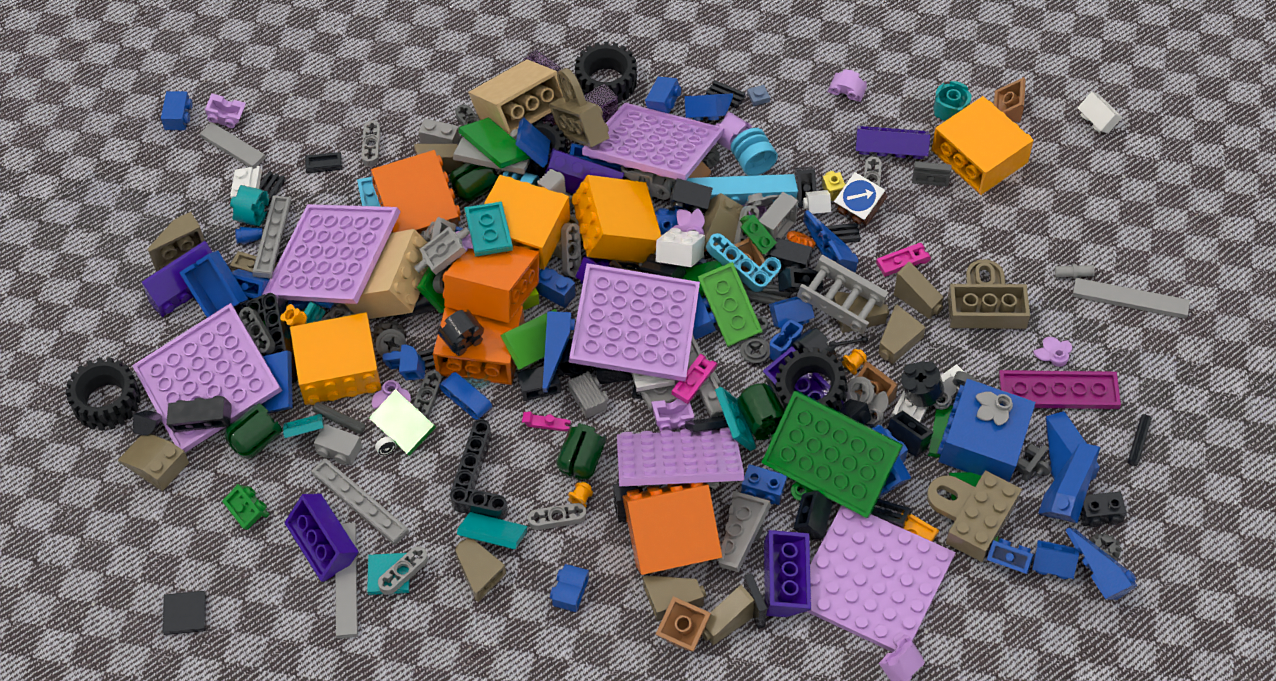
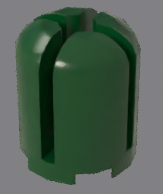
[450,163,499,203]
[737,383,785,440]
[224,403,283,459]
[556,423,607,480]

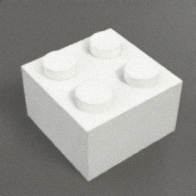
[656,228,705,267]

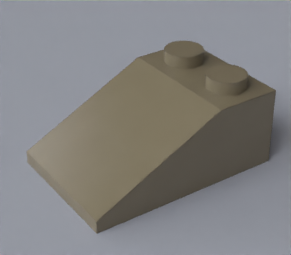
[703,193,749,250]
[147,212,205,272]
[118,434,189,491]

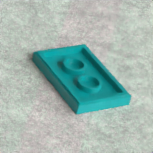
[464,201,513,257]
[715,387,756,451]
[457,512,528,549]

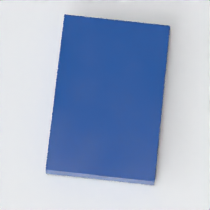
[516,117,550,167]
[261,351,293,414]

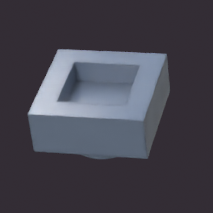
[747,85,770,107]

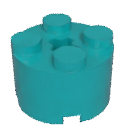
[933,81,972,121]
[230,185,269,226]

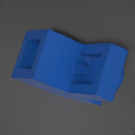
[382,345,425,381]

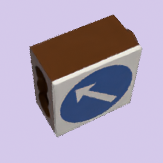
[834,172,887,226]

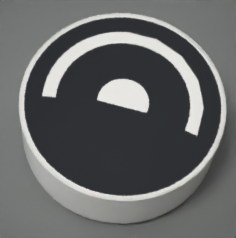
[375,437,396,456]

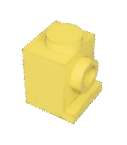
[822,171,846,201]

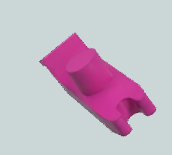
[522,411,571,431]

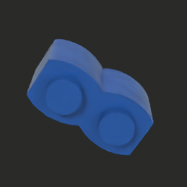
[770,319,803,361]
[550,564,589,612]

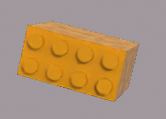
[931,96,1034,195]
[484,175,570,270]
[572,175,661,263]
[290,312,382,405]

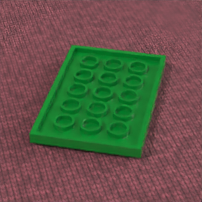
[761,391,903,518]

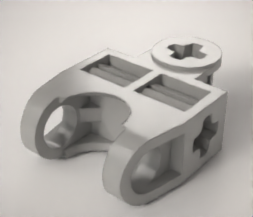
[621,165,675,201]

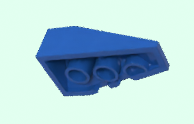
[803,210,858,273]
[543,311,575,392]
[1045,411,1100,480]
[1038,443,1100,523]
[1066,528,1137,600]

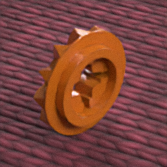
[786,231,816,248]

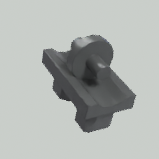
[1015,444,1052,482]

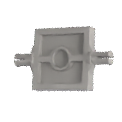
[414,226,470,275]

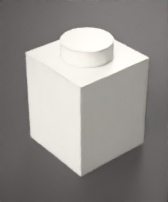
[803,190,831,214]

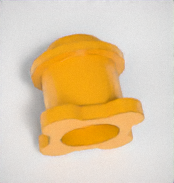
[280,304,307,327]
[842,349,867,375]
[568,482,593,508]

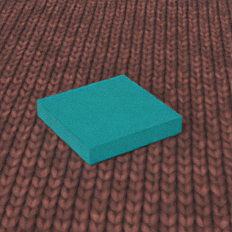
[283,414,324,438]
[367,553,410,595]

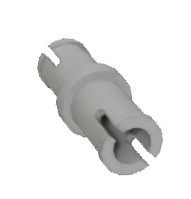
[1055,264,1095,279]

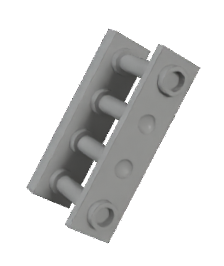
[797,255,889,334]

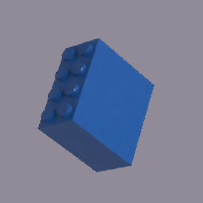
[937,379,1036,482]

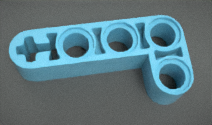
[706,233,781,292]

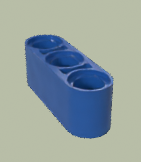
[439,372,492,420]

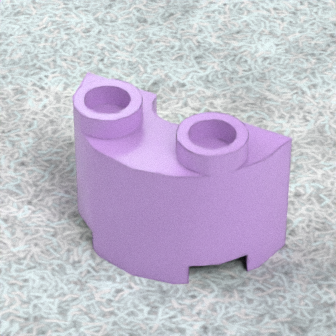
[827,69,867,102]
[205,94,246,128]
[716,112,752,150]
[651,399,695,431]
[879,634,925,681]

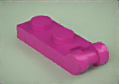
[876,243,931,277]
[671,354,718,404]

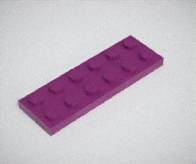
[999,370,1121,409]

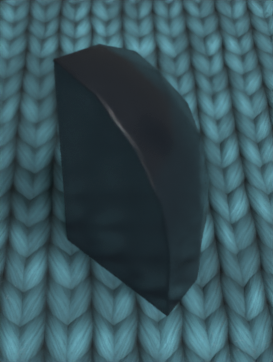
[133,410,162,435]

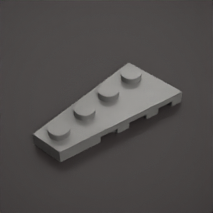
[718,491,771,572]

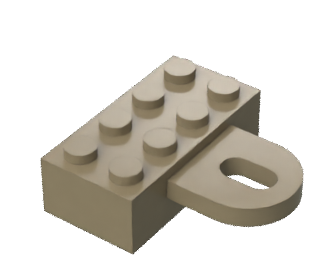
[549,68,610,148]
[948,259,1030,329]
[927,470,1022,562]

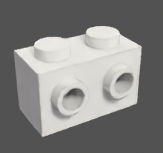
[1078,92,1122,133]

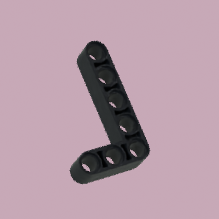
[234,293,298,384]
[450,419,508,520]

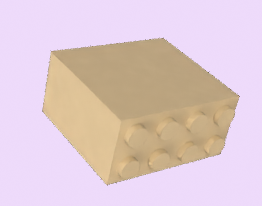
[468,60,563,135]
[344,229,428,319]

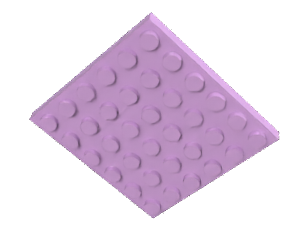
[582,103,724,180]
[263,204,401,304]
[569,263,700,381]
[132,303,282,452]
[617,427,744,486]
[807,505,956,652]

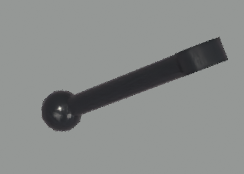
[829,336,868,349]

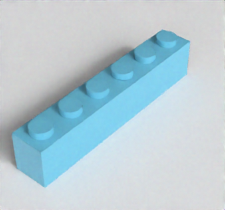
[686,174,798,205]

